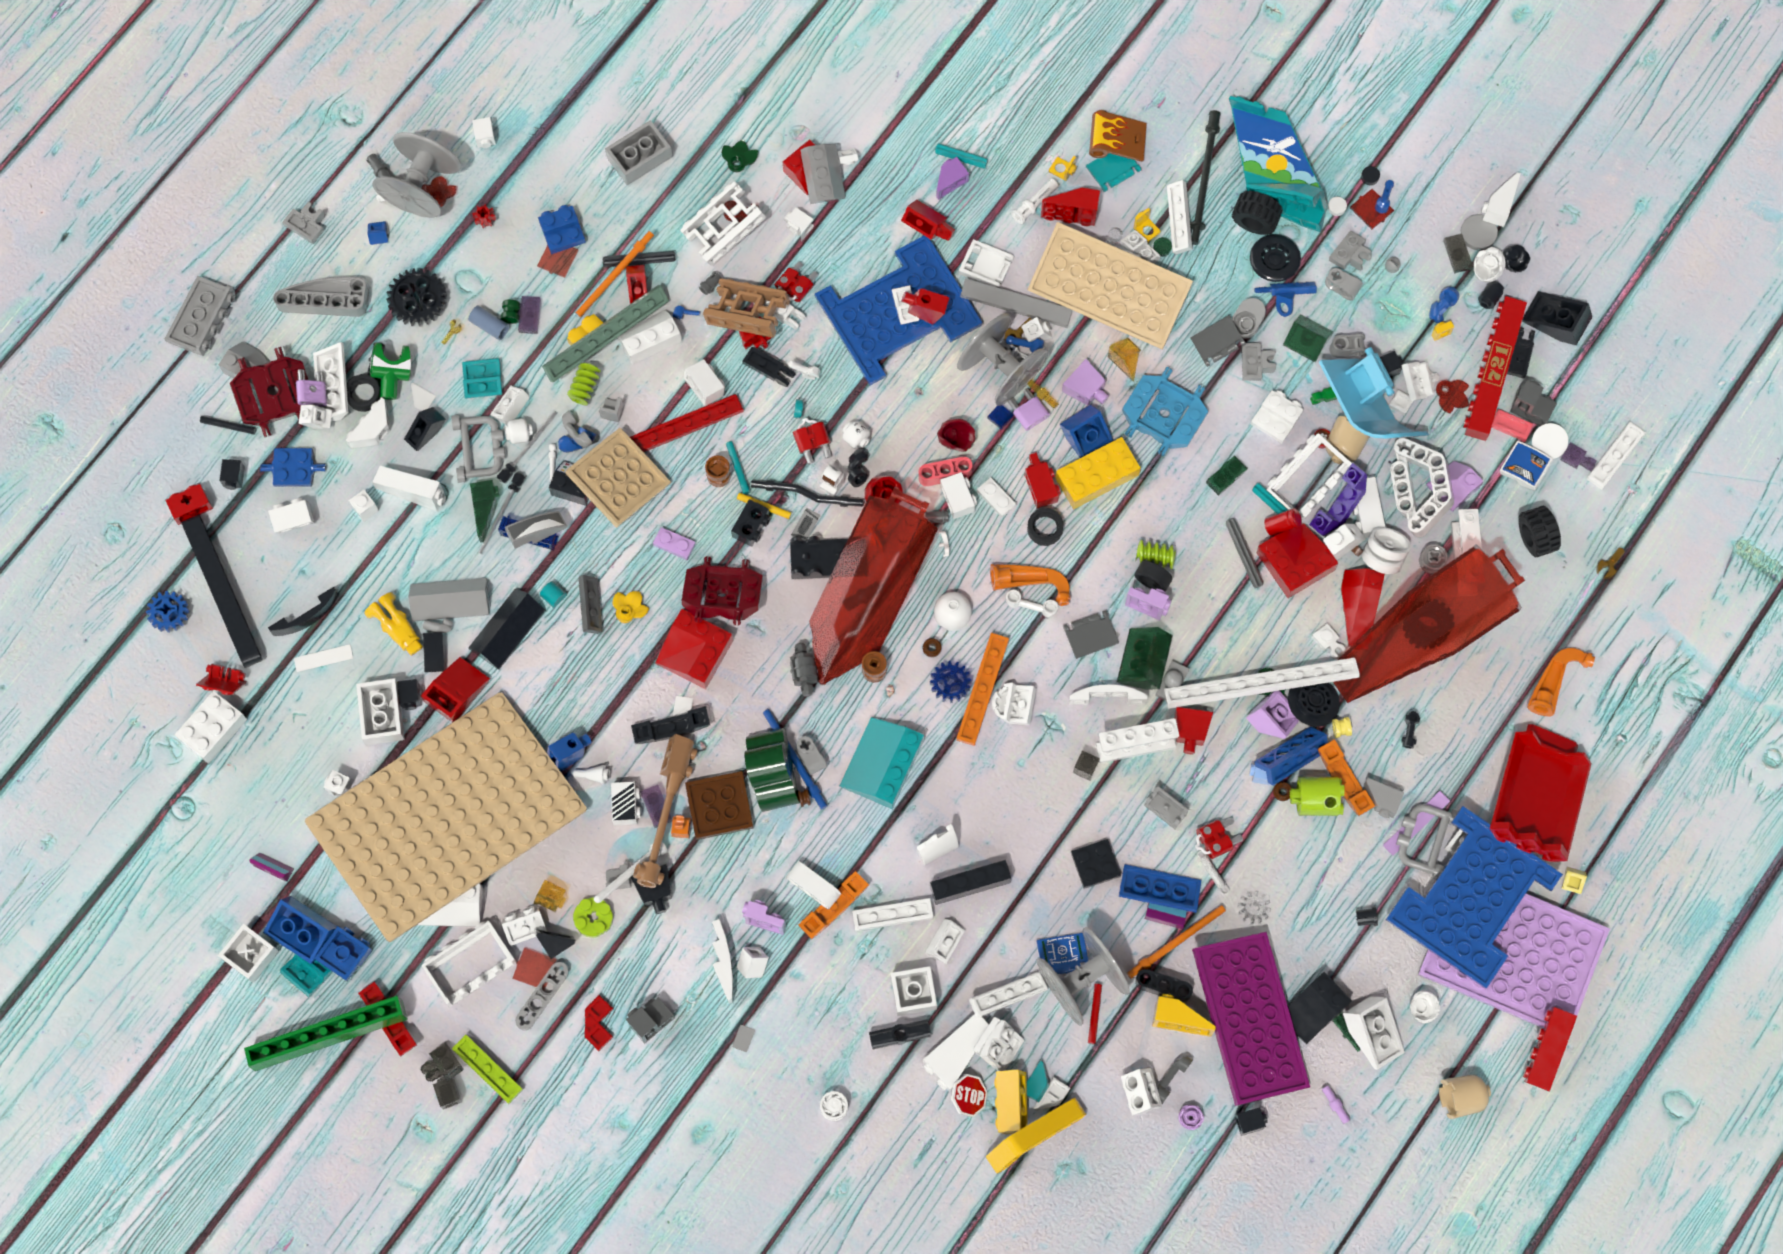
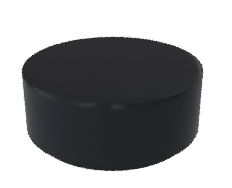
[1361,166,1380,186]

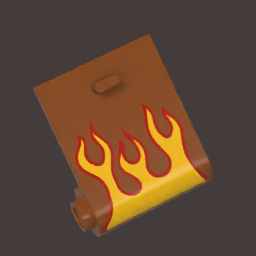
[1089,110,1147,162]

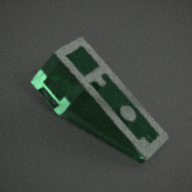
[470,480,500,543]

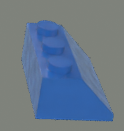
[263,896,337,964]

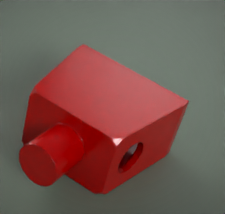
[901,289,949,324]
[1175,707,1213,755]

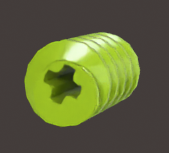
[567,363,601,406]
[1135,539,1176,569]

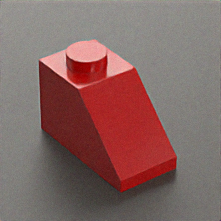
[626,265,648,304]

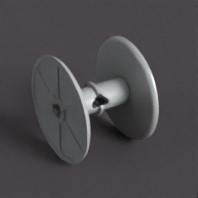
[372,132,461,218]
[957,313,1048,406]
[1036,927,1130,1026]

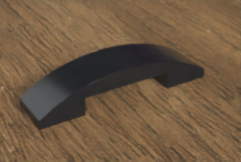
[268,587,339,636]
[631,706,710,744]

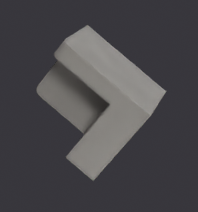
[599,397,624,422]
[606,864,631,890]

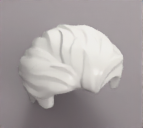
[1474,247,1505,282]

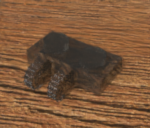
[420,1042,464,1082]

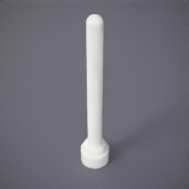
[594,842,667,903]

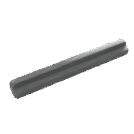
[1226,518,1264,589]

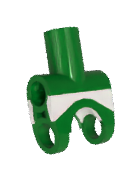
[370,342,411,400]

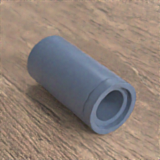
[468,305,509,340]

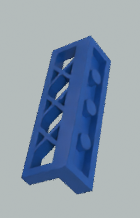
[1255,727,1328,785]

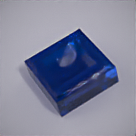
[987,405,1014,430]

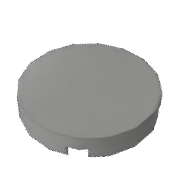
[1460,214,1498,250]

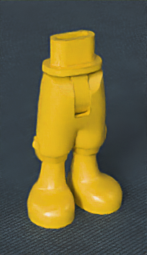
[364,592,423,656]

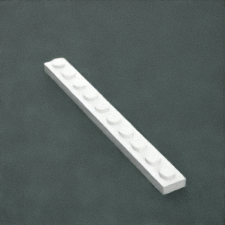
[1164,658,1359,709]

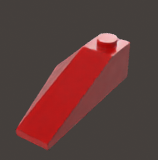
[1341,568,1385,651]

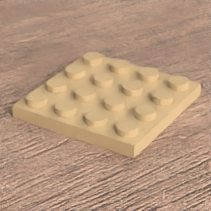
[565,428,671,528]

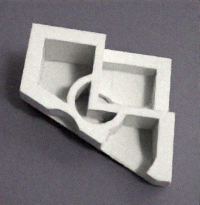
[917,824,959,866]

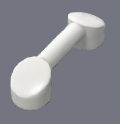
[1006,590,1058,617]

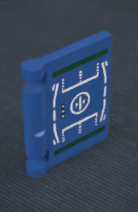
[1036,933,1088,974]

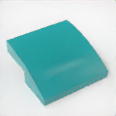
[462,358,502,399]
[280,953,333,998]

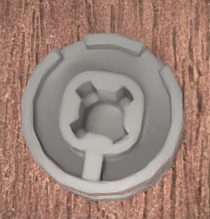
[1419,544,1448,574]

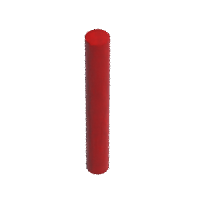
[1088,984,1102,1044]

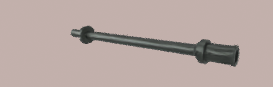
[1190,110,1221,245]

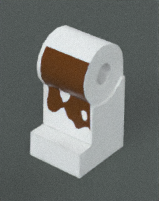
[820,465,844,497]

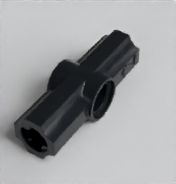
[869,1019,931,1050]

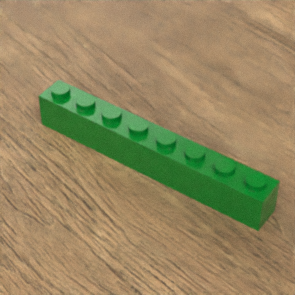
[244,996,408,1072]

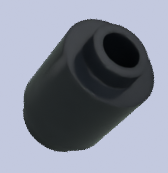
[1478,281,1504,309]

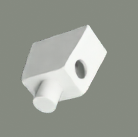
[1323,524,1366,560]

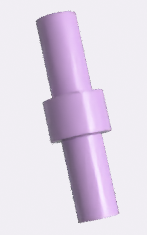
[1322,1086,1350,1124]

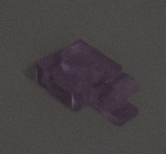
[1560,443,1597,471]

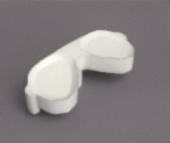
[938,531,949,557]

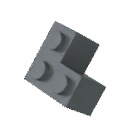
[1510,380,1557,426]
[626,997,675,1044]

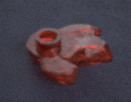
[421,176,457,207]
[1436,380,1469,414]

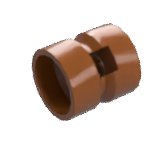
[705,455,731,487]
[862,651,887,683]

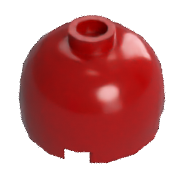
[864,476,903,514]

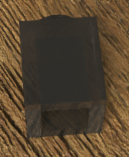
[1073,750,1100,781]
[433,1076,462,1110]

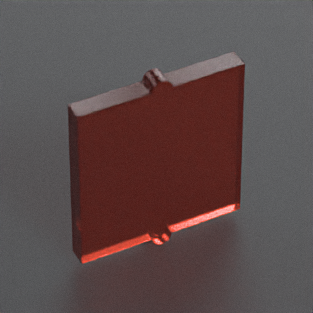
[1350,189,1394,230]
[537,245,579,278]
[512,948,557,990]

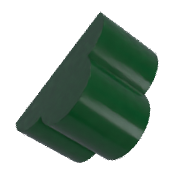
[744,728,800,812]

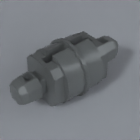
[790,643,818,697]

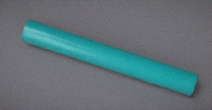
[726,441,750,495]

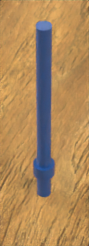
[763,709,828,810]

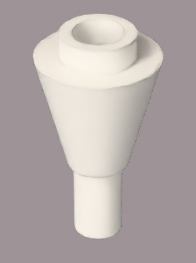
[573,765,610,784]

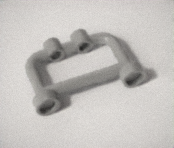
[451,415,505,483]
[1396,804,1458,880]

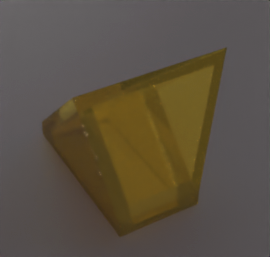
[1108,338,1141,382]

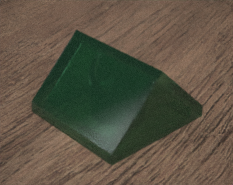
[1283,314,1333,363]

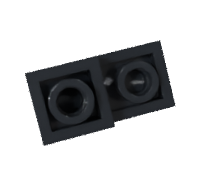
[423,632,444,672]

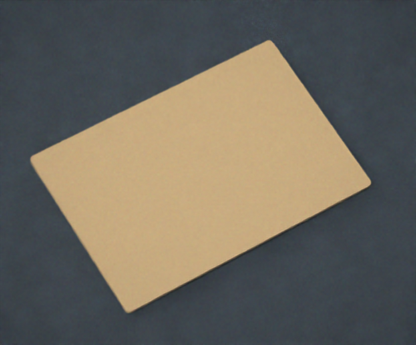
[305,692,587,942]

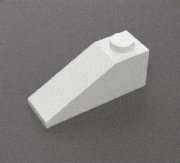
[1481,172,1521,227]

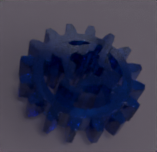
[930,661,972,703]

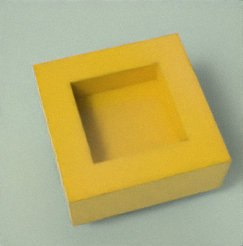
[1431,321,1454,341]

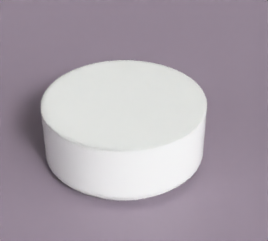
[1328,197,1347,216]

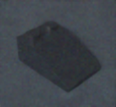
[1522,291,1593,346]
[1288,972,1352,1045]

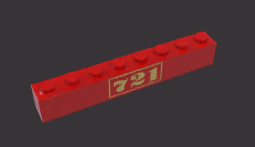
[1463,296,1527,441]

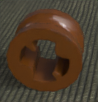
[797,788,811,807]

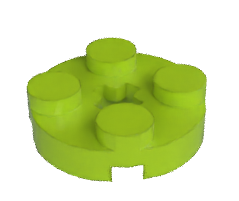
[573,898,613,938]

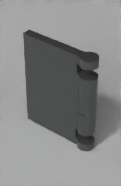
[1191,315,1246,367]
[1063,610,1119,659]

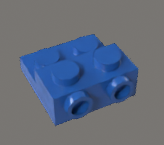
[538,205,586,254]
[314,926,372,982]

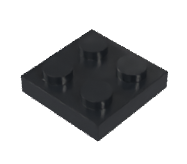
[1070,839,1121,889]

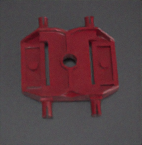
[230,347,309,438]
[681,556,763,626]

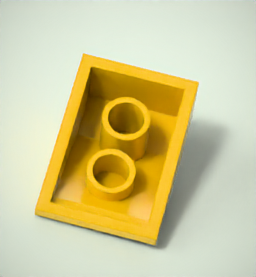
[1152,994,1216,1037]

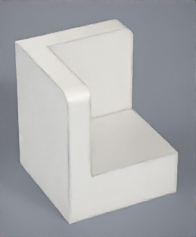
[737,947,769,978]

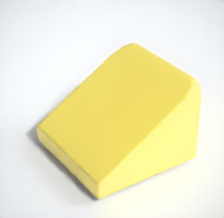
[1562,867,1587,894]

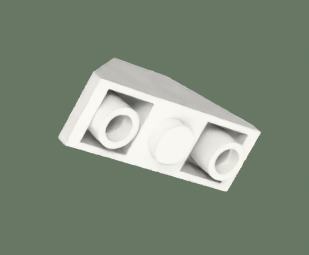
[346,397,390,449]

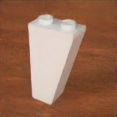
[372,466,446,512]
[923,1014,989,1092]

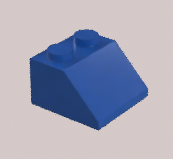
[1060,405,1113,458]

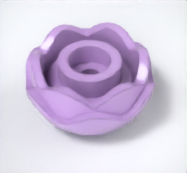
[1178,1105,1204,1130]

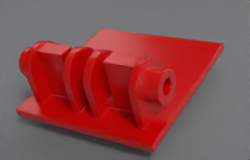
[196,663,247,695]

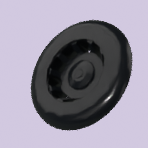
[1250,234,1301,282]
[1288,682,1340,727]

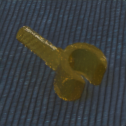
[441,319,461,345]

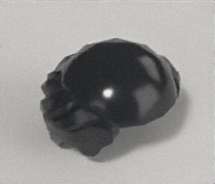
[1503,245,1531,273]

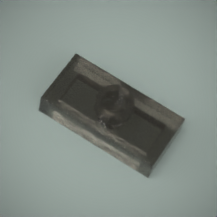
[1443,234,1473,274]

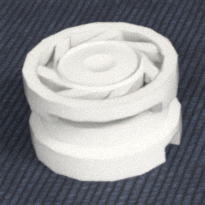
[820,1091,848,1121]

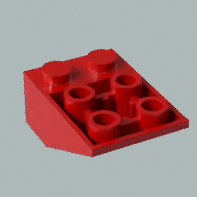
[1040,187,1100,227]
[421,657,490,723]

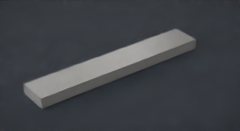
[960,278,1072,328]

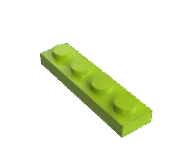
[452,1034,523,1104]

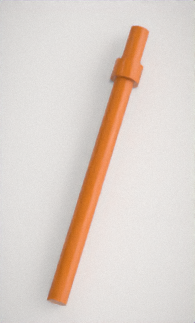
[575,231,654,318]
[1127,905,1226,979]

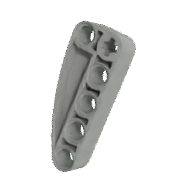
[273,277,369,317]

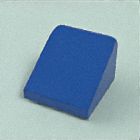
[367,221,388,245]

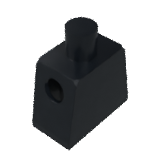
[631,864,672,914]

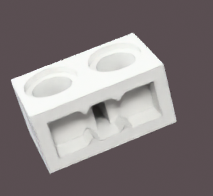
[1121,1068,1163,1115]

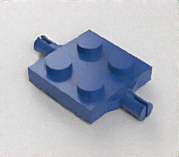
[260,448,326,487]

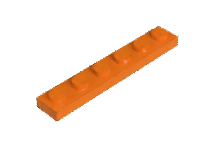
[956,633,1009,746]

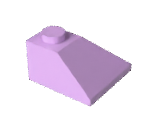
[1426,461,1483,512]
[1246,691,1299,739]

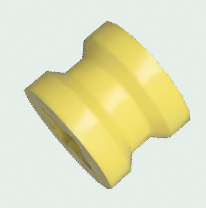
[1332,717,1352,738]

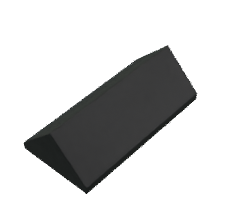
[468,589,546,670]

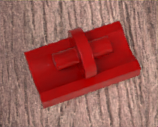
[739,316,771,350]

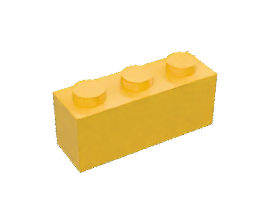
[994,1070,1028,1134]

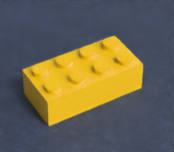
[1055,437,1141,510]

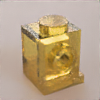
[533,880,566,912]

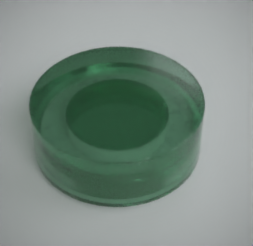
[1153,237,1172,257]

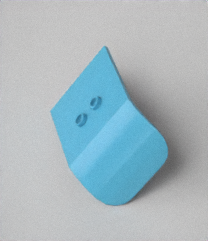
[1319,347,1429,439]

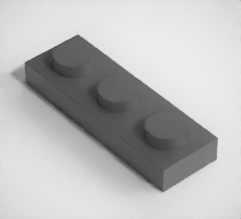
[578,575,603,634]

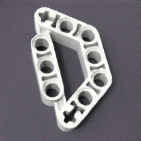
[1390,438,1454,538]

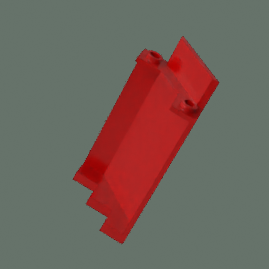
[1490,724,1592,862]

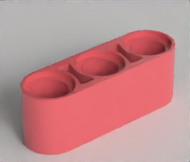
[918,457,972,486]

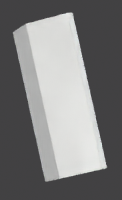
[313,342,348,421]

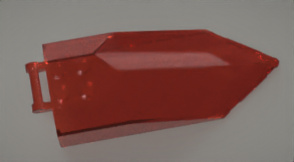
[809,487,938,685]

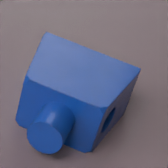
[547,733,592,772]

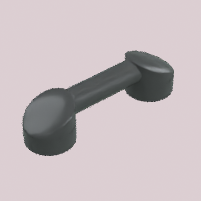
[1157,1056,1193,1104]

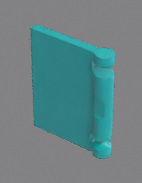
[1086,153,1141,192]

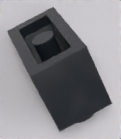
[404,407,446,451]

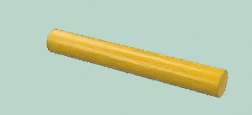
[737,492,792,519]

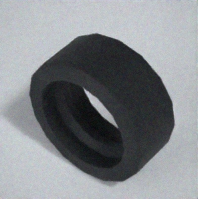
[346,374,380,412]
[1027,508,1064,546]
[1134,561,1173,592]

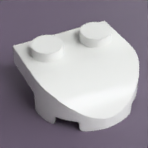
[992,683,1036,725]

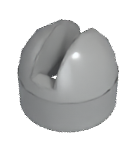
[1385,257,1401,273]

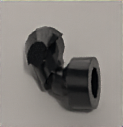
[848,449,869,487]

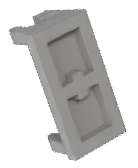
[1144,786,1189,830]

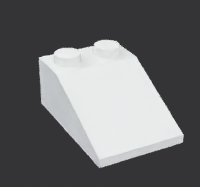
[1343,997,1405,1070]

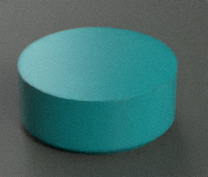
[793,399,803,419]

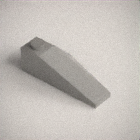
[218,342,293,397]

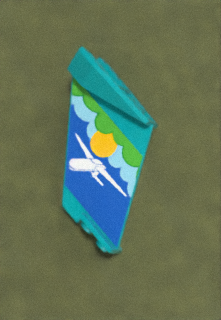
[1229,96,1327,232]

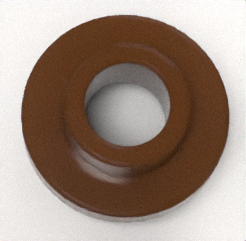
[922,638,942,657]
[1273,782,1292,801]

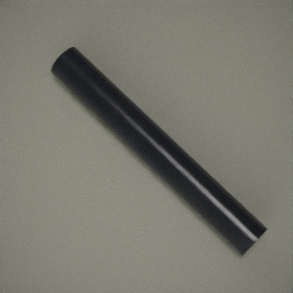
[200,416,256,435]

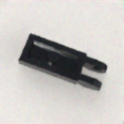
[1507,327,1535,379]
[742,347,796,387]

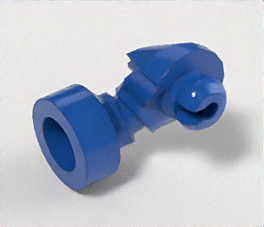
[1429,287,1459,323]
[558,427,597,453]

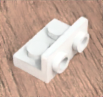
[501,906,547,946]

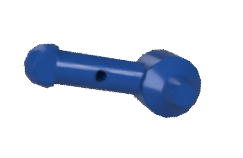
[1375,180,1394,213]
[1006,336,1044,353]

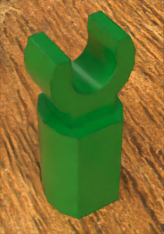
[1310,387,1337,405]

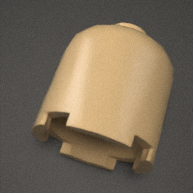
[1325,416,1370,464]
[1439,1075,1491,1119]

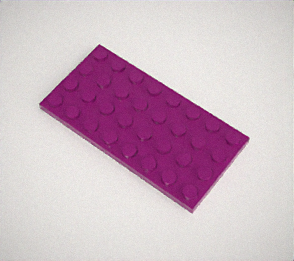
[1192,932,1310,1106]

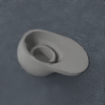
[1232,298,1266,339]

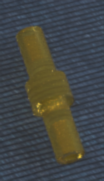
[1027,379,1059,409]

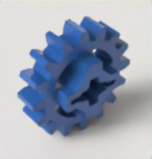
[146,591,190,633]

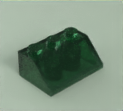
[1117,627,1173,690]

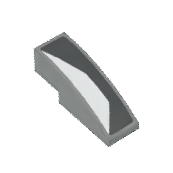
[505,511,568,549]

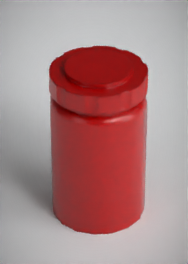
[1264,508,1302,536]

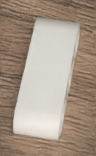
[786,861,841,910]

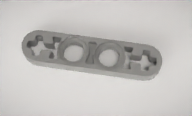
[515,962,569,1030]

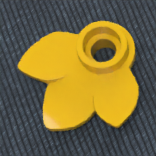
[612,591,649,623]

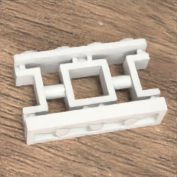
[680,181,767,266]

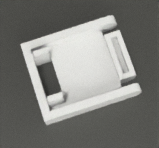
[959,239,1014,288]

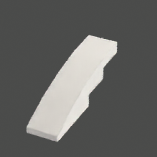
[712,919,733,1004]

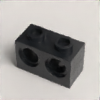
[731,499,771,547]

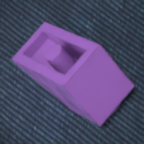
[936,157,969,200]

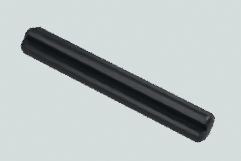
[602,251,676,267]

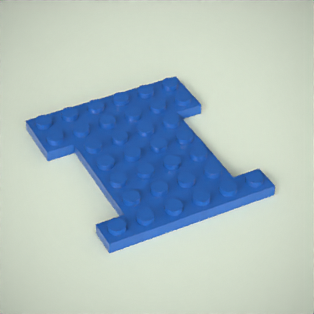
[814,236,982,386]
[1386,806,1563,989]

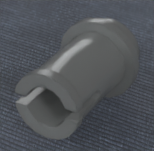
[699,271,722,295]
[925,509,949,524]

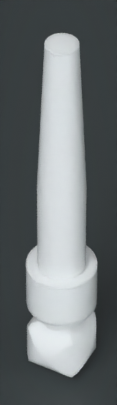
[548,444,556,482]

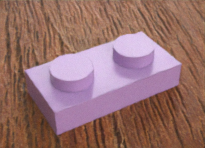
[653,527,696,561]

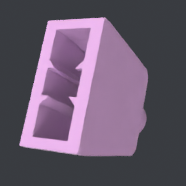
[1062,359,1109,405]

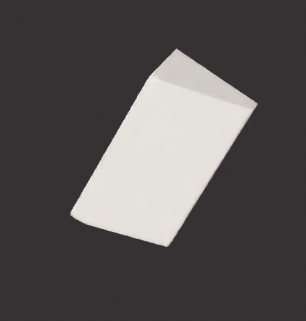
[490,385,529,425]
[925,919,965,964]

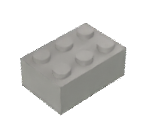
[605,120,672,185]

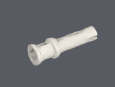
[1011,178,1059,224]

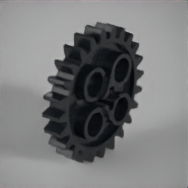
[386,268,447,326]

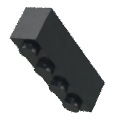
[930,860,1011,905]

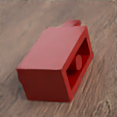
[901,200,955,241]
[1024,453,1061,509]

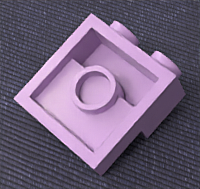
[1125,587,1172,621]
[742,900,786,935]

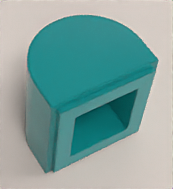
[540,581,567,608]

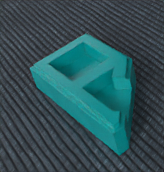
[1027,1061,1049,1103]

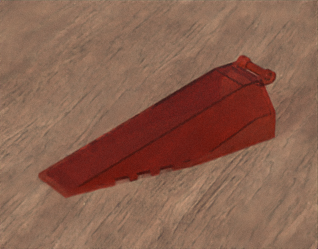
[1333,544,1525,703]

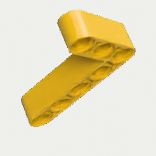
[986,1098,1087,1174]

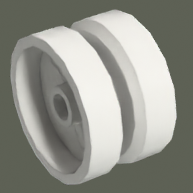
[1362,527,1411,574]

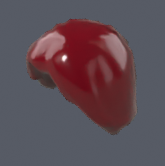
[937,419,976,452]

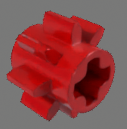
[472,204,496,229]

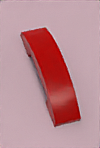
[358,981,417,1057]

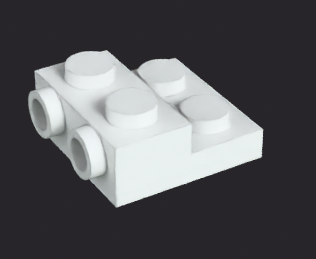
[1250,390,1304,444]

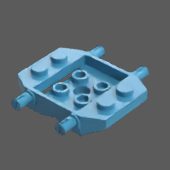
[1122,367,1208,456]

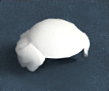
[1410,990,1441,1024]

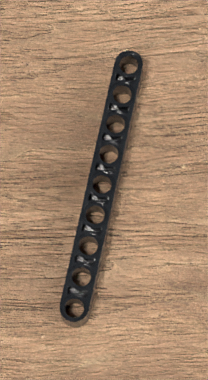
[181,514,263,668]

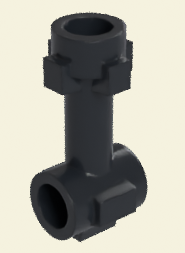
[1401,711,1420,749]

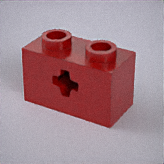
[165,484,213,525]

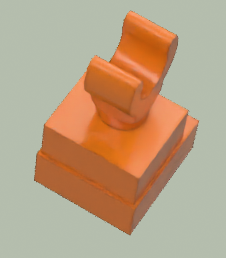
[671,815,691,839]

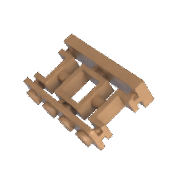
[703,278,790,338]

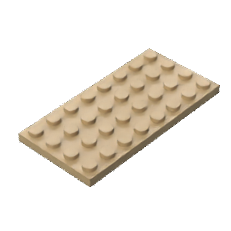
[1027,222,1193,350]

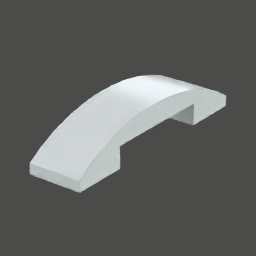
[1069,684,1148,705]

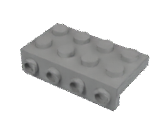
[164,276,235,356]

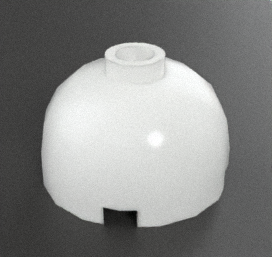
[934,592,972,631]

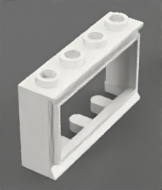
[1267,433,1352,521]
[422,921,516,1008]

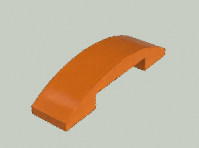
[1317,739,1375,816]
[798,871,869,940]

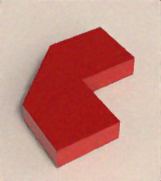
[584,995,614,1051]

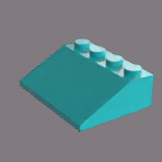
[839,717,924,810]

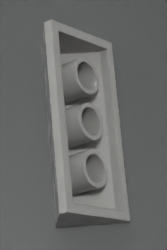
[408,578,489,621]

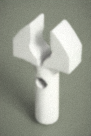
[788,360,820,380]

